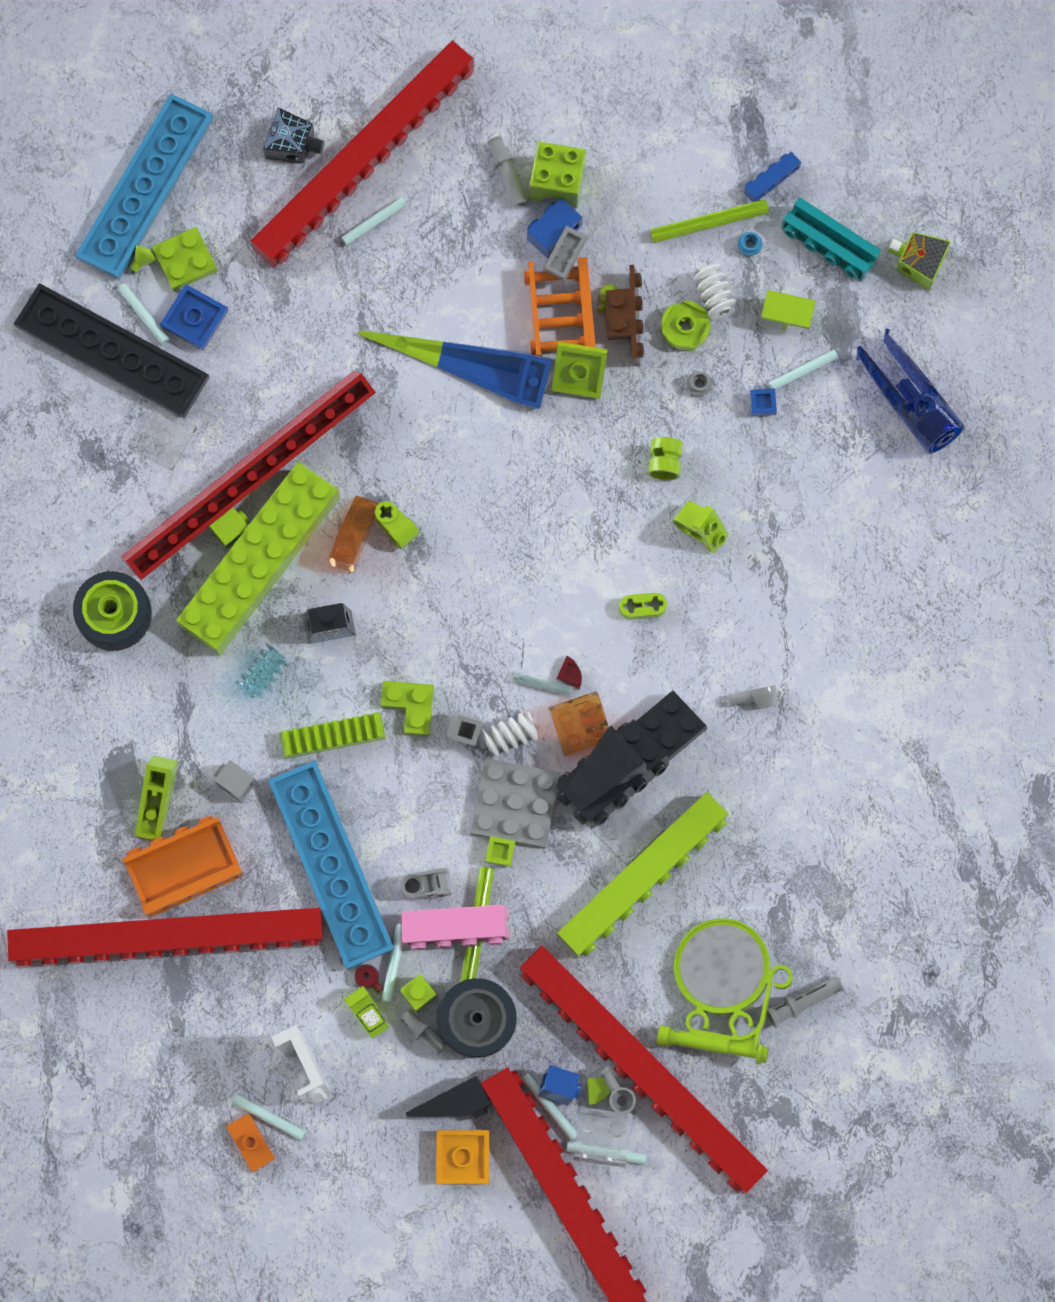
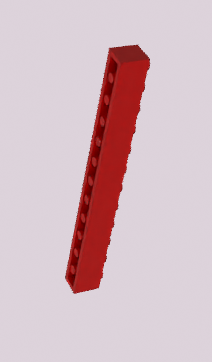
[250,40,474,268]
[120,371,376,580]
[7,907,324,968]
[520,945,768,1194]
[481,1067,647,1302]

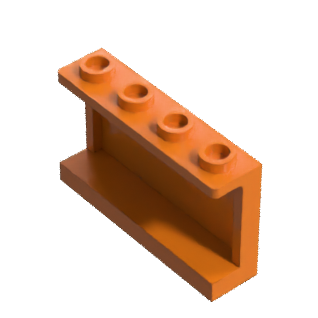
[122,816,244,919]

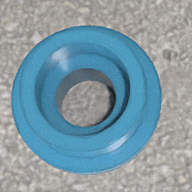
[738,232,762,256]

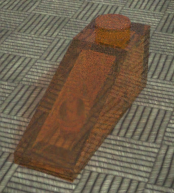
[329,495,379,573]

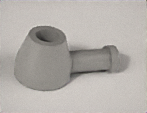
[728,685,777,709]
[599,1066,636,1114]

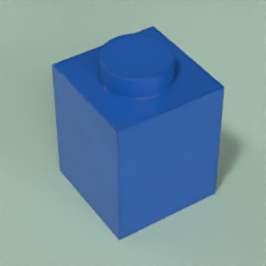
[538,1065,581,1106]

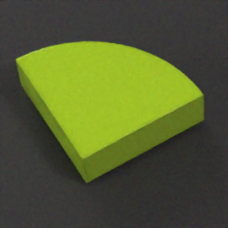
[587,1078,610,1105]

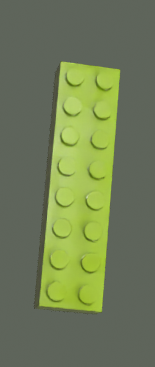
[176,462,340,656]

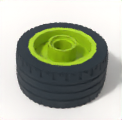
[73,571,152,651]

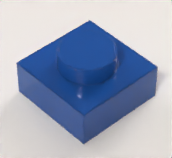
[750,389,777,416]

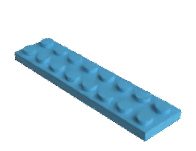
[75,93,214,280]
[268,760,394,970]

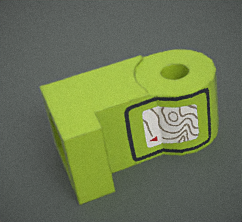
[344,986,390,1040]

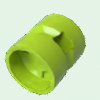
[648,437,683,480]

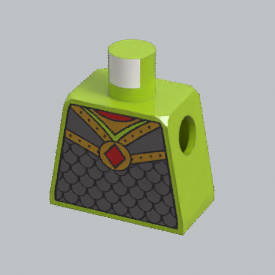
[888,232,951,291]

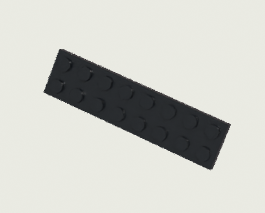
[13,283,210,419]

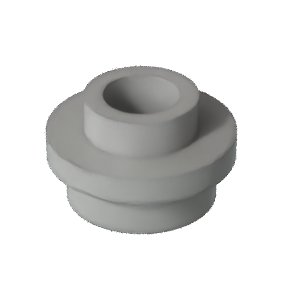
[687,371,712,396]

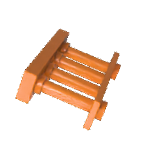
[524,257,596,356]

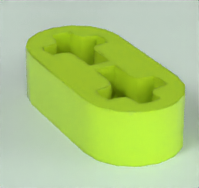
[619,593,667,620]

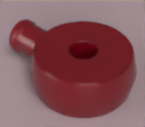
[354,964,384,993]

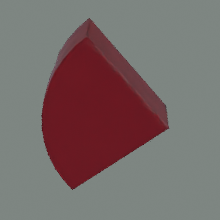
[556,656,582,690]

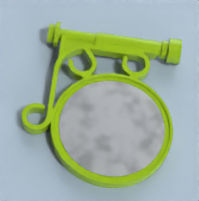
[657,918,793,1065]

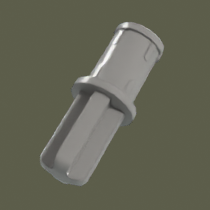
[399,1009,447,1054]

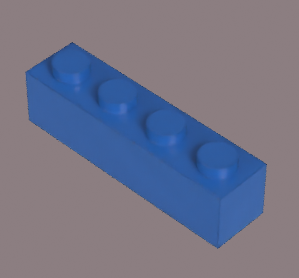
[744,151,801,202]

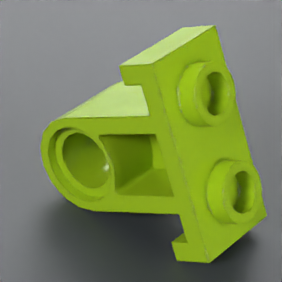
[672,501,729,554]

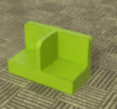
[761,290,816,330]

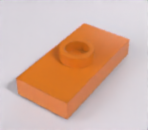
[226,1113,276,1173]

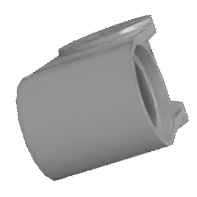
[401,868,452,901]

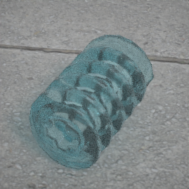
[235,643,289,699]

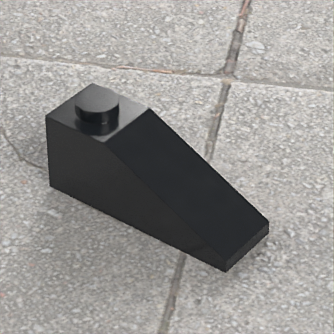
[406,1076,491,1120]

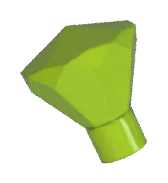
[130,245,156,273]

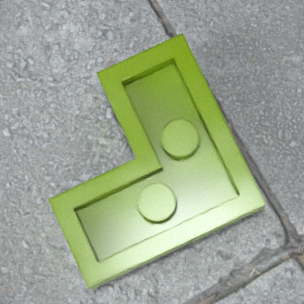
[381,681,434,736]

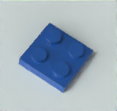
[160,284,229,351]

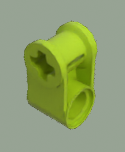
[375,501,420,550]

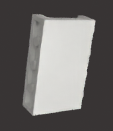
[271,1025,331,1105]

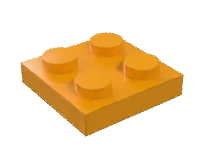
[436,1130,490,1184]

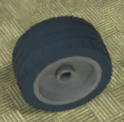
[437,978,517,1058]

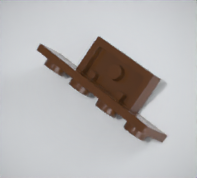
[605,265,644,366]

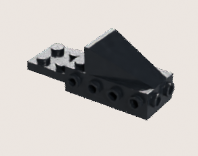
[556,690,707,830]

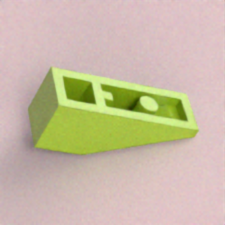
[135,755,179,840]

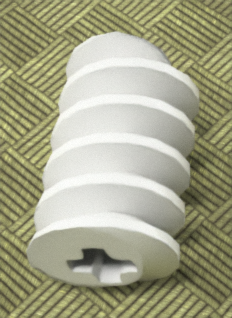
[694,264,736,320]
[481,710,537,757]

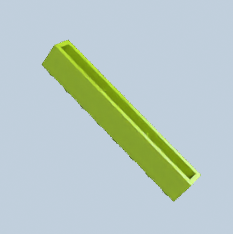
[557,792,728,958]

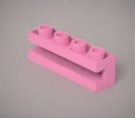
[402,905,510,950]

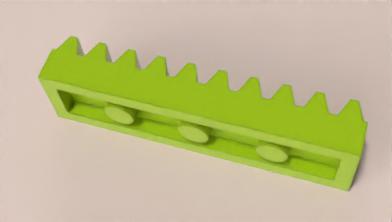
[280,712,386,759]

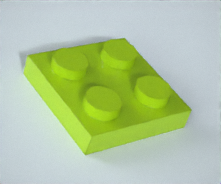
[152,227,218,292]
[551,342,608,399]

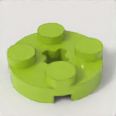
[661,300,711,351]

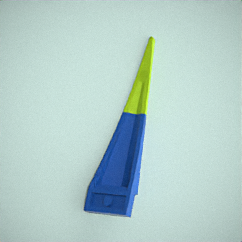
[358,330,552,409]

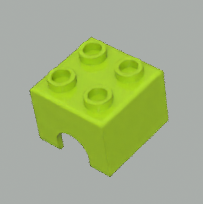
[529,141,586,208]

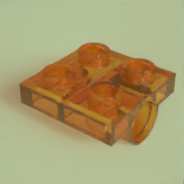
[548,691,609,756]

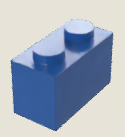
[527,198,582,259]

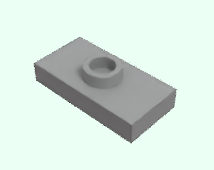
[543,226,588,282]

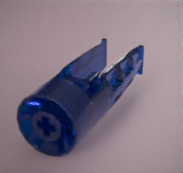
[856,328,965,454]

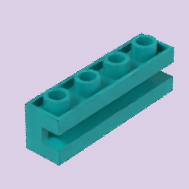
[781,197,881,281]

